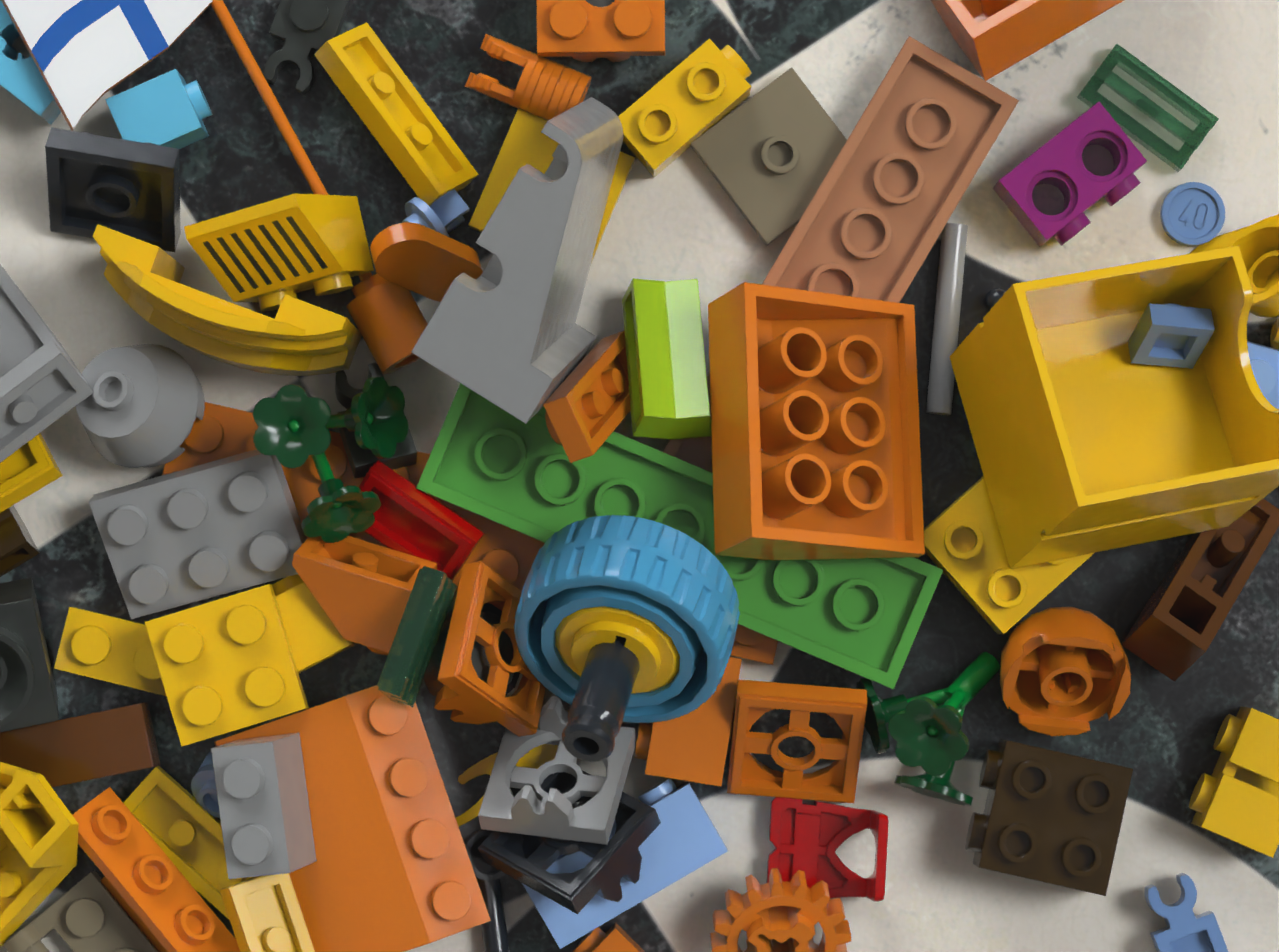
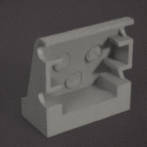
[411,97,623,424]

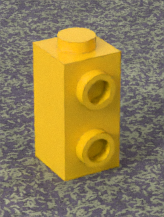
[618,38,752,178]

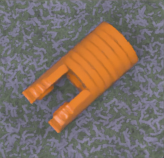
[465,34,592,121]

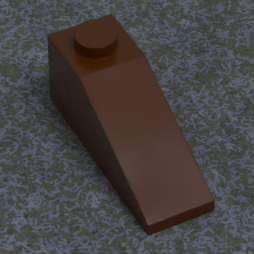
[1122,498,1279,682]

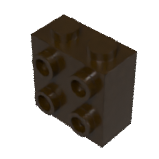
[965,739,1133,896]

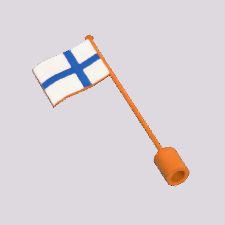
[1,0,428,375]

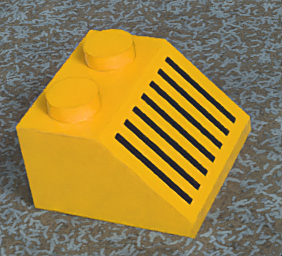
[184,193,374,311]

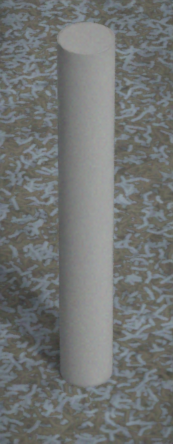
[926,223,968,415]

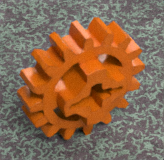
[710,868,851,952]

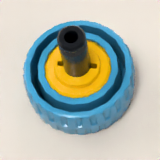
[514,515,740,762]

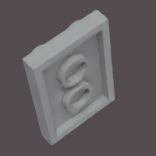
[89,449,307,619]

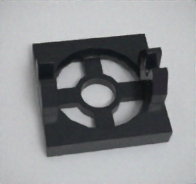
[478,770,661,914]

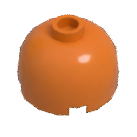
[1000,607,1131,736]

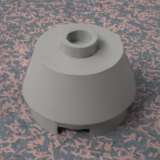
[76,344,205,468]

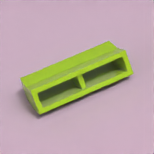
[622,278,712,439]

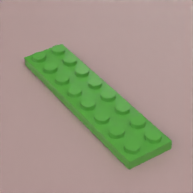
[416,383,943,689]

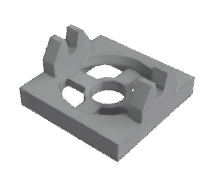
[478,696,636,845]

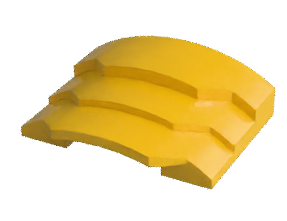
[93,224,362,376]

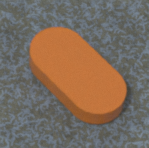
[370,222,483,302]

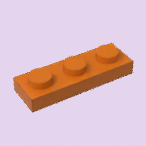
[543,331,631,463]

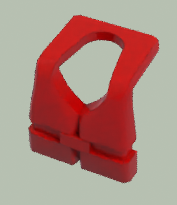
[766,797,889,902]

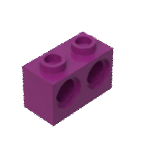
[993,101,1147,247]

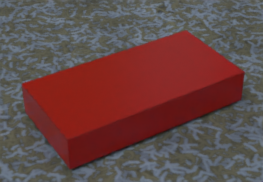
[359,460,484,588]

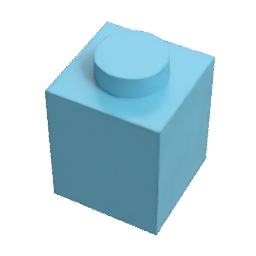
[105,69,212,149]

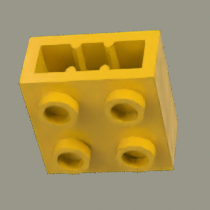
[924,476,1094,634]

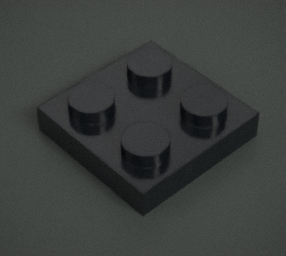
[45,127,181,252]

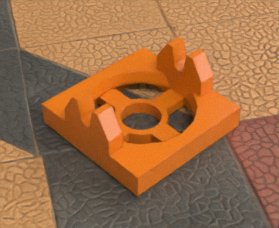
[727,679,867,804]

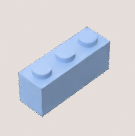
[522,778,728,949]

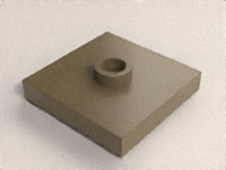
[691,67,847,246]

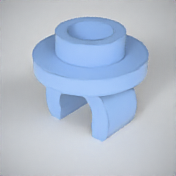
[402,189,470,237]

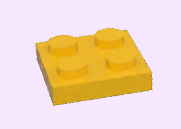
[145,584,309,747]

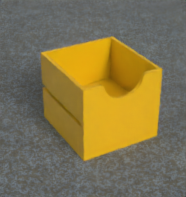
[949,245,1279,569]

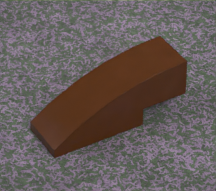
[0,702,161,787]

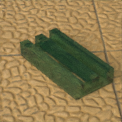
[1077,44,1219,172]
[377,566,457,708]

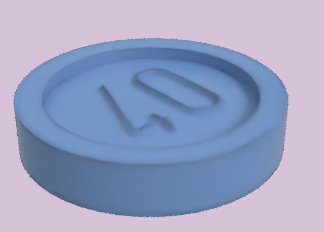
[1160,182,1225,246]

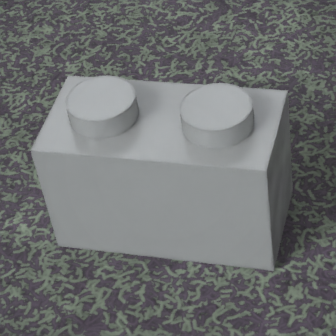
[211,732,317,879]

